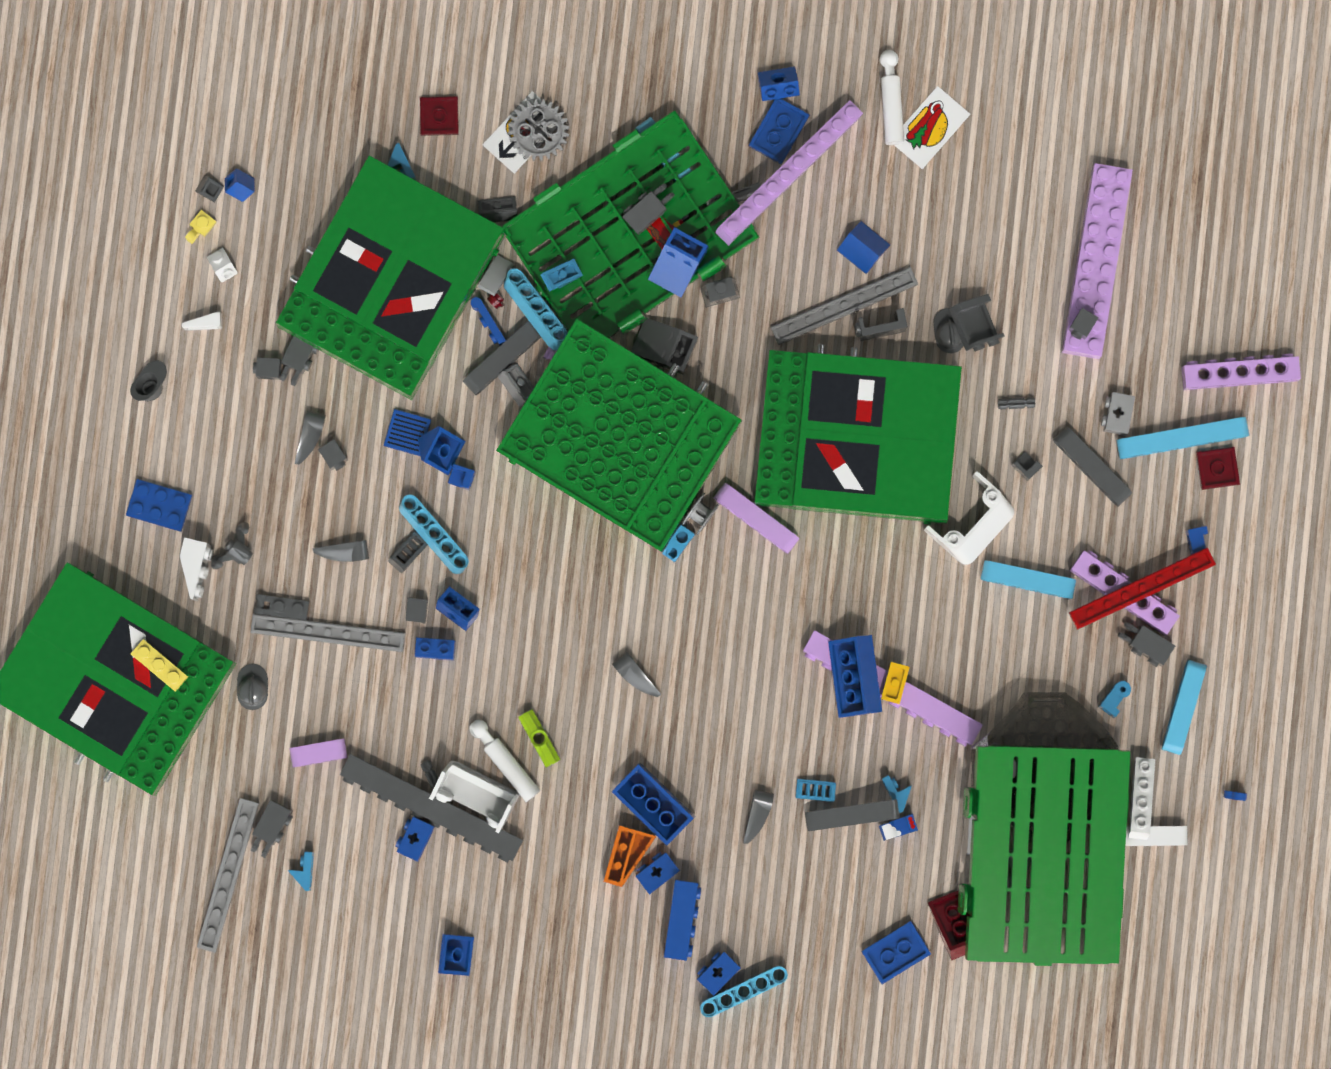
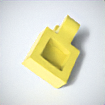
[185,210,217,244]

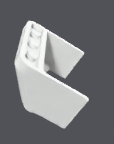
[924,471,1014,565]
[429,761,519,833]

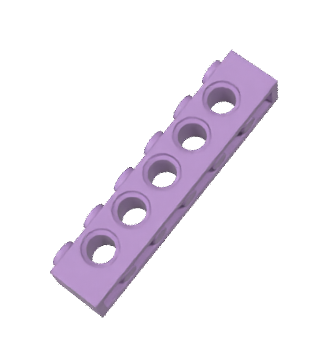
[1182,354,1301,390]
[1069,550,1180,636]

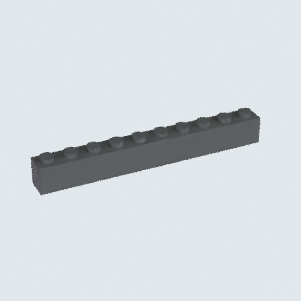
[340,754,524,863]

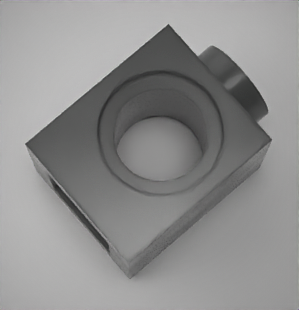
[1069,308,1099,340]
[253,357,282,380]
[318,439,348,471]

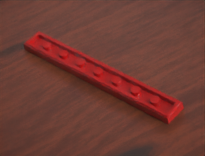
[1069,547,1216,630]

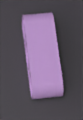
[289,739,348,768]

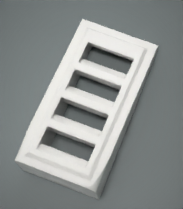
[182,311,222,331]

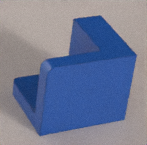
[225,168,255,202]
[448,464,476,491]

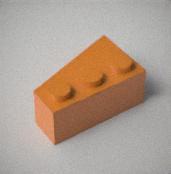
[603,826,656,887]

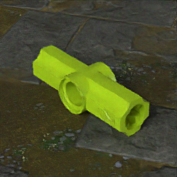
[518,709,561,768]

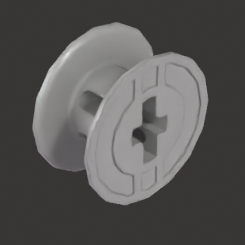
[682,493,720,535]

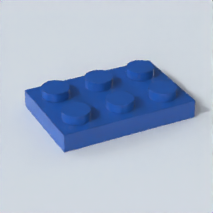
[749,98,810,165]
[126,479,193,532]
[861,921,931,985]

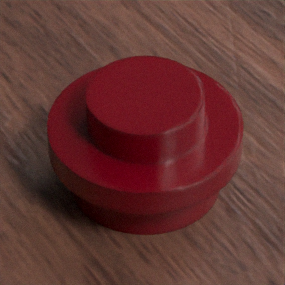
[487,292,504,309]

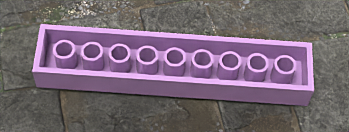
[1062,163,1133,359]

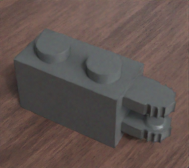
[623,183,675,235]
[280,336,319,386]
[1117,622,1175,667]
[250,800,293,858]

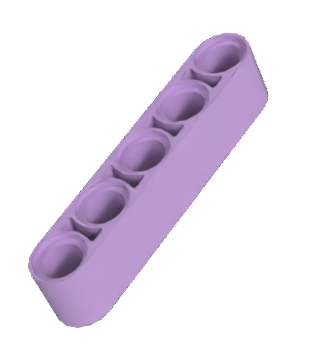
[713,482,799,554]

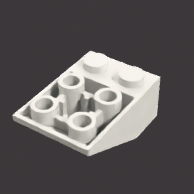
[180,538,213,602]

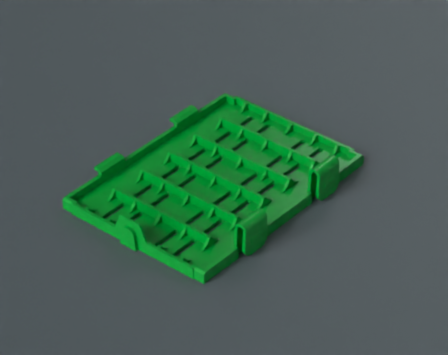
[501,111,760,338]
[958,745,1131,966]

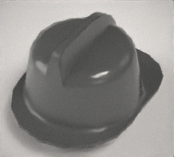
[934,308,964,353]
[130,360,167,402]
[237,664,268,710]

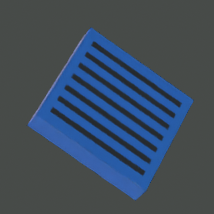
[384,409,431,457]

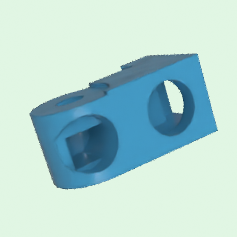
[662,524,696,562]
[1098,681,1131,718]

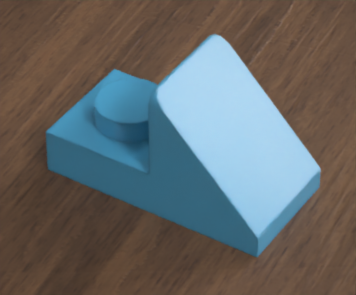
[388,143,417,180]
[541,259,583,292]
[881,775,912,813]
[288,852,314,891]

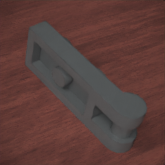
[253,594,310,620]

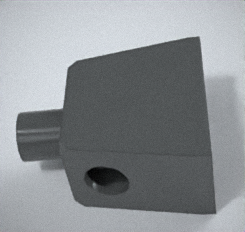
[700,277,740,308]

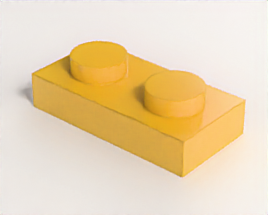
[881,662,910,704]

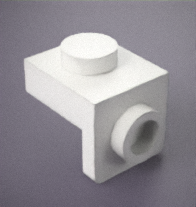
[207,248,238,282]

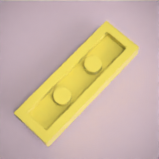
[131,639,188,692]

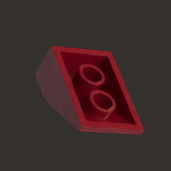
[928,890,970,961]

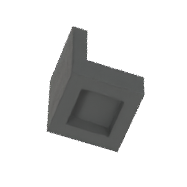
[1012,452,1043,481]
[406,598,428,624]

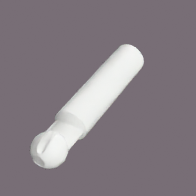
[880,50,904,145]
[470,719,541,802]

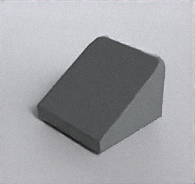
[195,176,224,203]

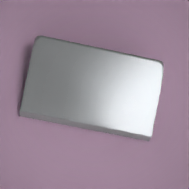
[498,363,534,407]

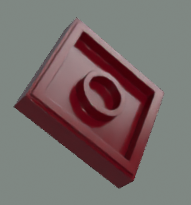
[420,96,459,136]
[1196,447,1240,490]

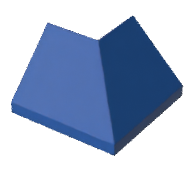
[418,426,466,476]

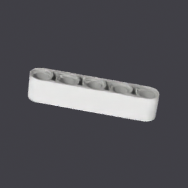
[1125,826,1188,846]

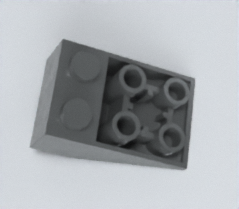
[631,318,698,375]

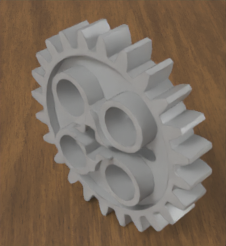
[508,99,570,161]

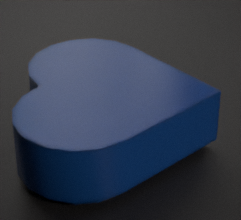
[1223,790,1247,801]

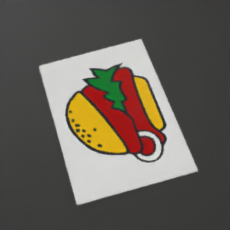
[895,86,970,169]

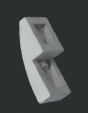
[478,255,514,296]

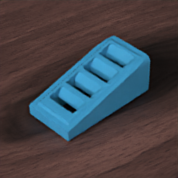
[796,779,836,802]

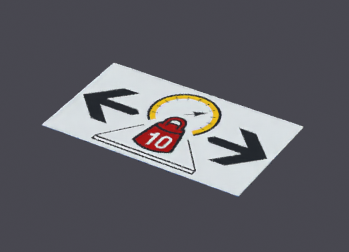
[482,91,563,174]

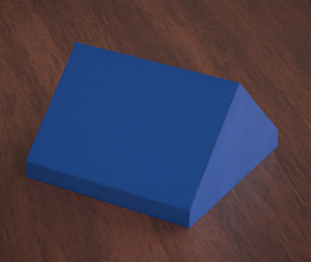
[837,221,890,274]
[438,934,474,976]

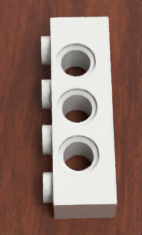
[1128,757,1155,840]

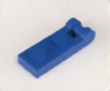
[471,297,506,346]

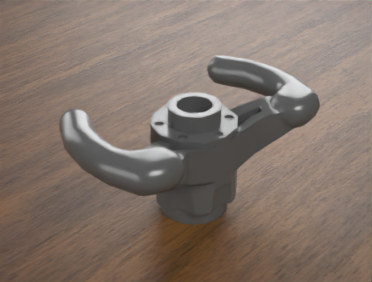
[211,522,253,569]

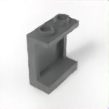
[949,294,1005,352]
[854,308,908,341]

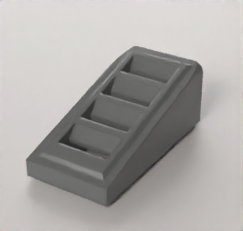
[388,531,428,573]

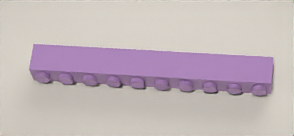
[715,100,863,246]
[803,630,983,747]

